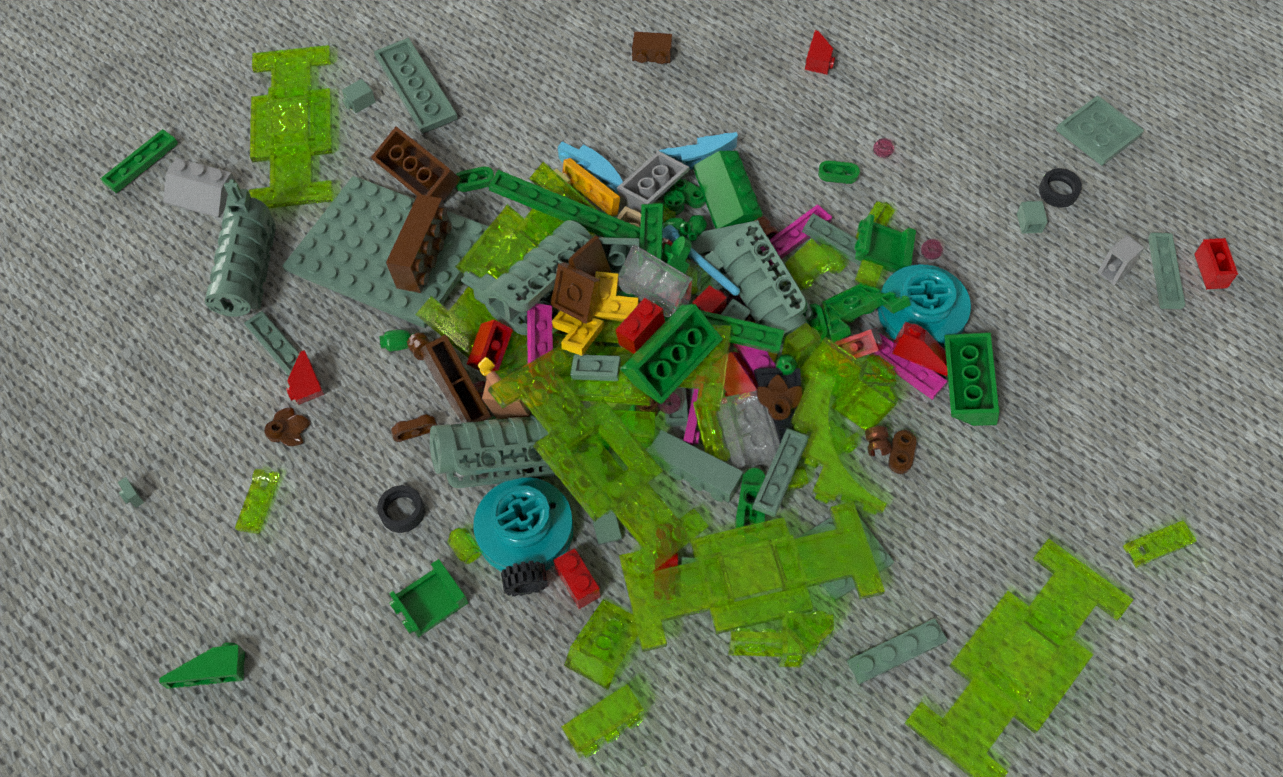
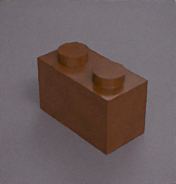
[632,31,672,64]

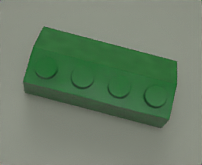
[693,151,763,229]
[620,304,723,404]
[944,333,999,426]

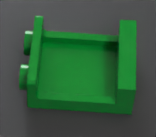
[854,214,916,273]
[389,559,468,638]

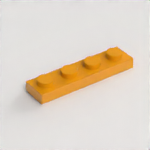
[562,158,620,216]

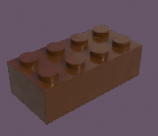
[370,126,461,201]
[386,194,452,293]

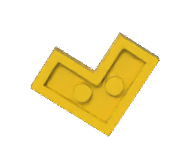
[593,272,639,321]
[552,311,604,356]

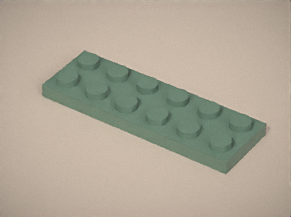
[374,38,458,134]

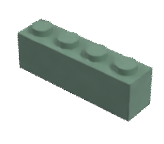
[647,430,743,503]

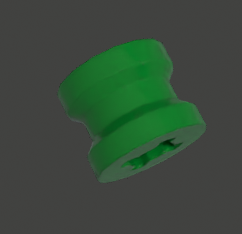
[664,190,685,215]

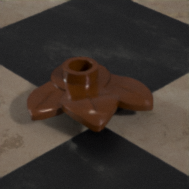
[757,375,802,420]
[264,408,311,447]

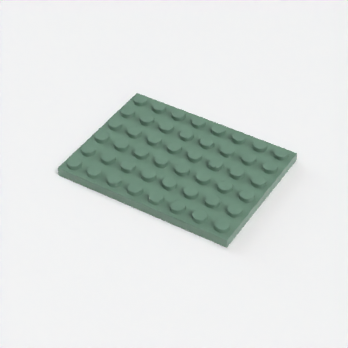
[282,176,493,329]

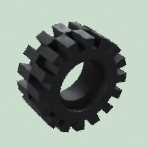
[501,561,548,597]

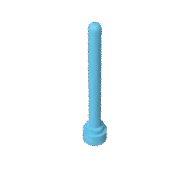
[663,225,740,296]

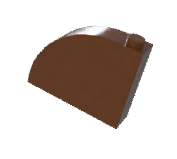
[419,334,491,423]

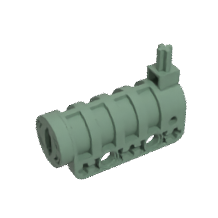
[205,179,276,317]
[461,220,592,335]
[691,222,813,349]
[430,394,571,488]

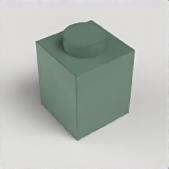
[342,79,375,113]
[1017,201,1048,234]

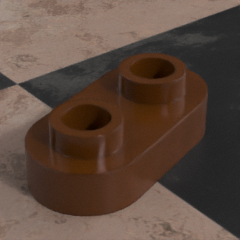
[391,414,437,442]
[888,430,917,474]

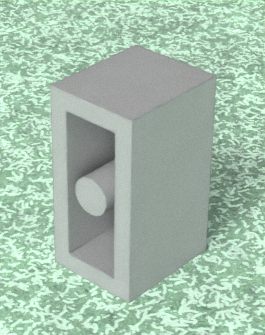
[1097,235,1144,285]

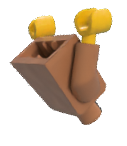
[478,357,543,419]

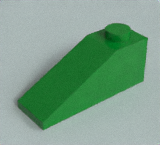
[159,642,245,689]

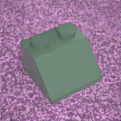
[599,238,640,277]

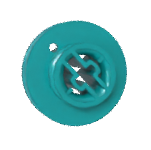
[877,264,971,348]
[473,477,574,572]

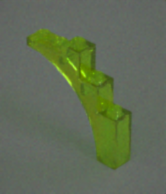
[791,369,887,516]

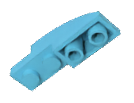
[659,132,738,170]
[558,141,623,196]

